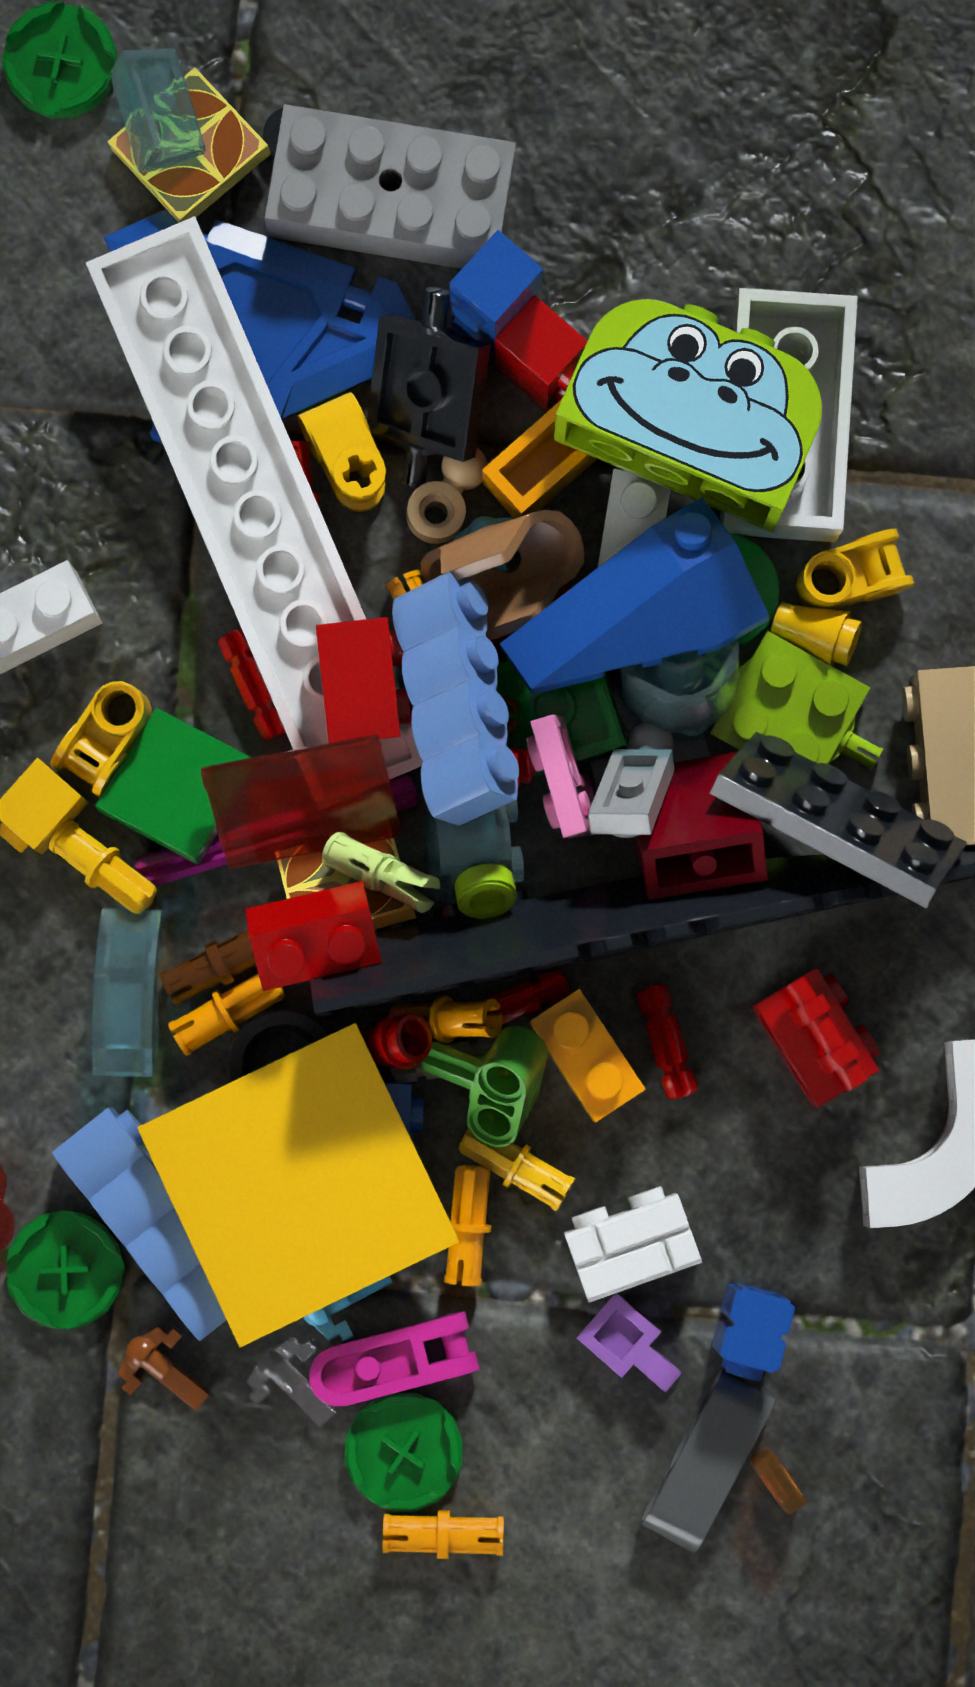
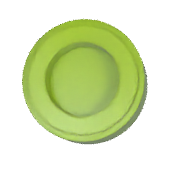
[454,864,517,919]

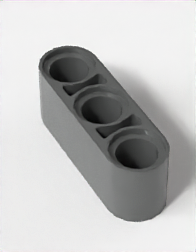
[640,1369,775,1553]

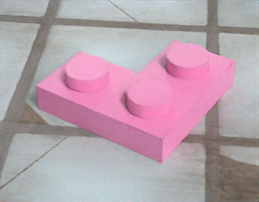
[527,714,595,838]

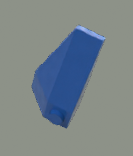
[500,497,769,694]

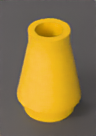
[771,601,862,666]

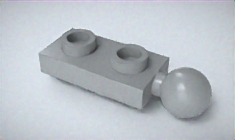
[588,720,675,838]

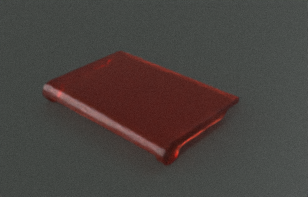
[201,734,402,869]

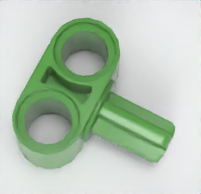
[421,1026,547,1147]

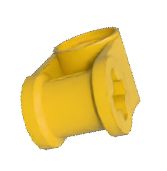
[297,392,386,512]
[795,529,915,610]
[50,681,152,798]

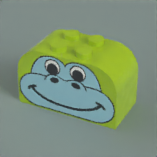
[554,299,822,533]

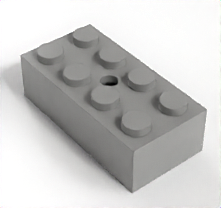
[265,104,516,269]

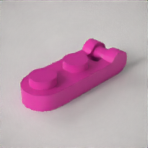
[309,1311,480,1407]

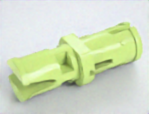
[322,832,440,913]

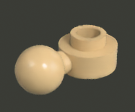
[406,447,488,544]

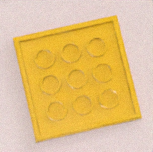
[137,1023,460,1348]

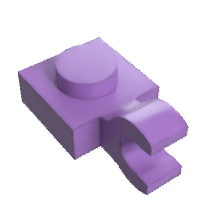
[577,1293,681,1392]

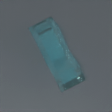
[92,908,163,1077]

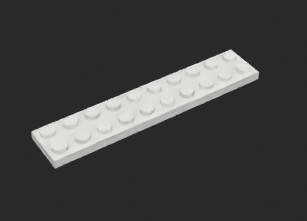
[86,216,423,809]

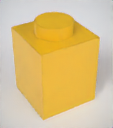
[0,758,89,855]

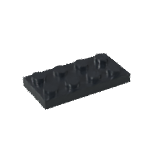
[710,732,967,908]

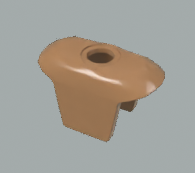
[420,510,584,640]

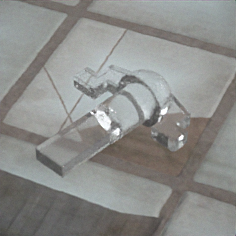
[247,1338,337,1427]

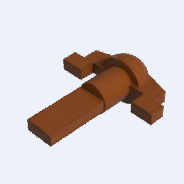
[118,1324,211,1411]

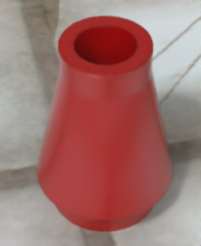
[360,1010,432,1069]

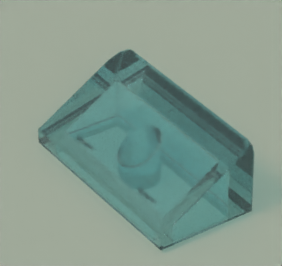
[111,48,206,173]

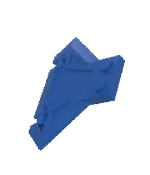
[104,209,415,444]

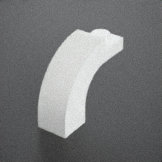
[859,1040,975,1228]

